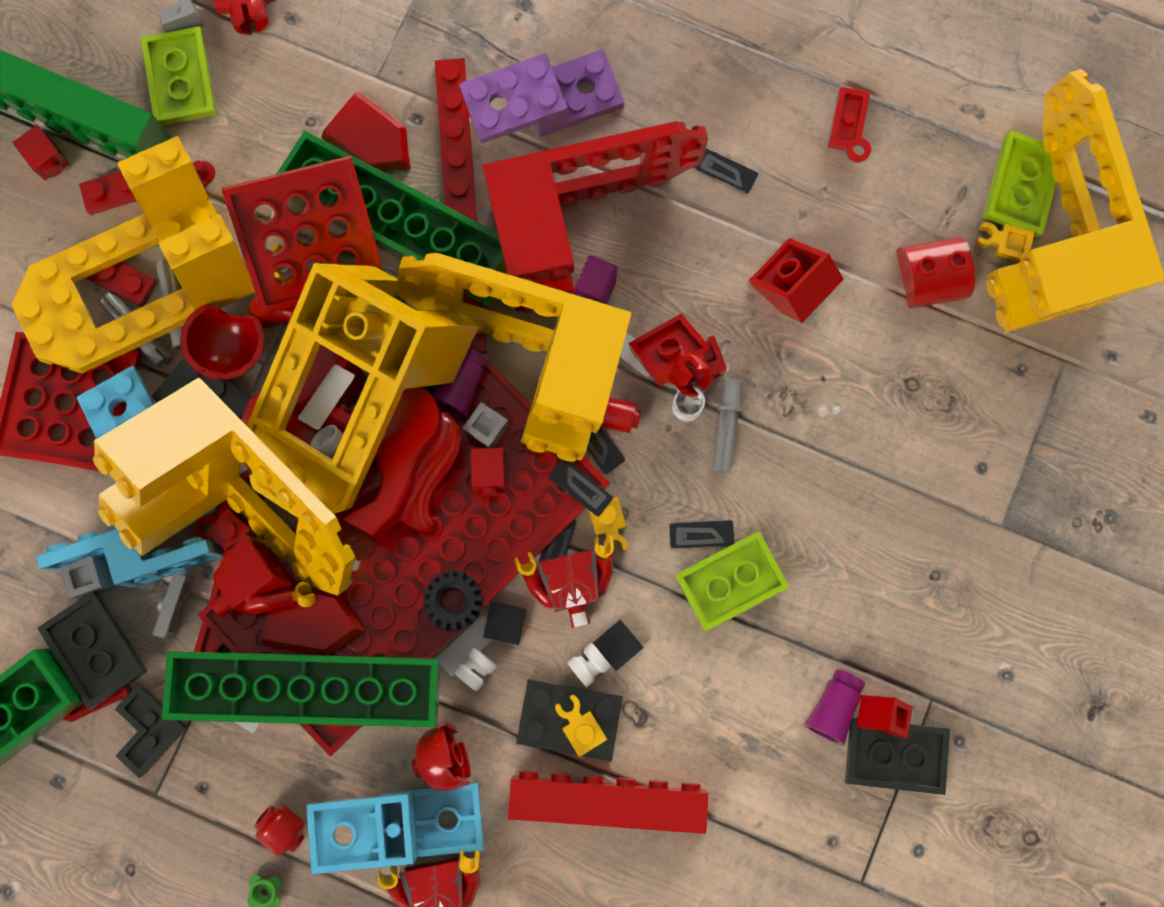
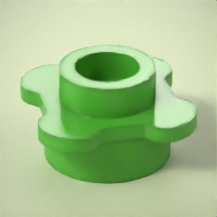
[247,874,282,907]

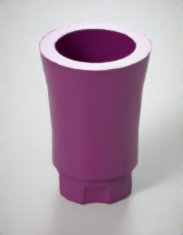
[430,348,487,420]
[803,669,865,746]

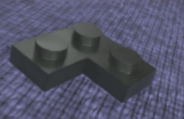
[115,684,188,778]

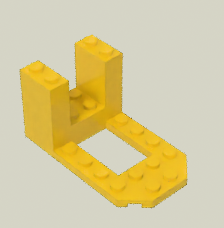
[986,69,1164,334]
[11,136,254,373]
[397,253,632,462]
[247,263,479,518]
[93,378,355,596]

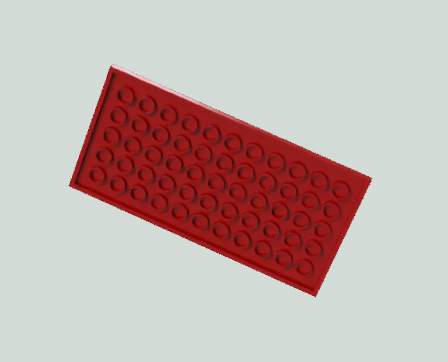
[198,351,610,757]

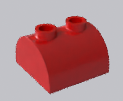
[896,237,975,309]

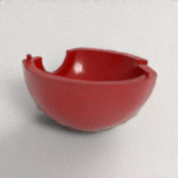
[180,304,265,381]

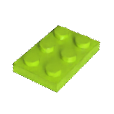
[140,26,217,126]
[982,130,1057,238]
[674,531,790,632]

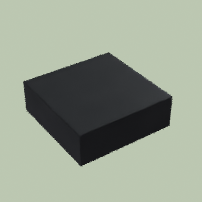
[483,601,527,645]
[593,619,644,671]

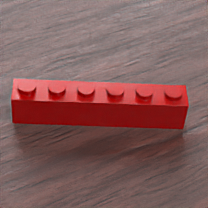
[508,770,709,834]

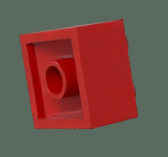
[748,238,844,323]

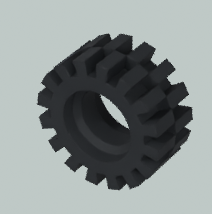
[423,570,483,631]

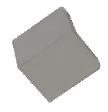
[159,0,204,32]
[463,402,509,448]
[61,556,114,599]

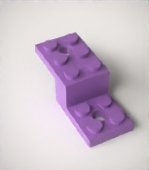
[459,49,625,144]

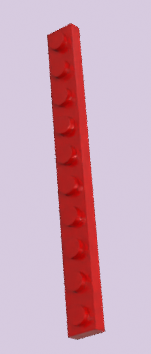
[435,58,487,354]

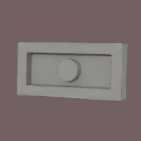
[152,572,195,639]

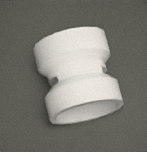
[672,386,705,422]
[311,425,343,459]
[567,642,611,687]
[453,646,498,691]

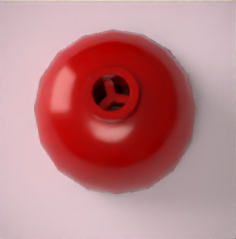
[412,722,471,791]

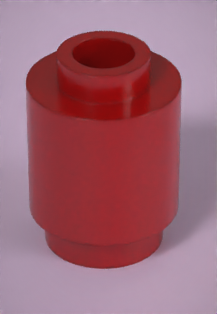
[601,397,642,434]

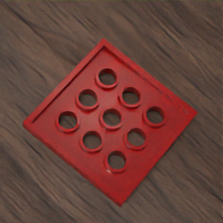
[222,156,384,314]
[0,331,142,472]

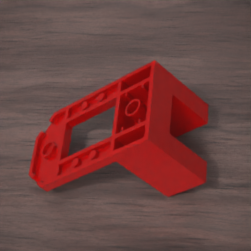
[482,121,708,313]

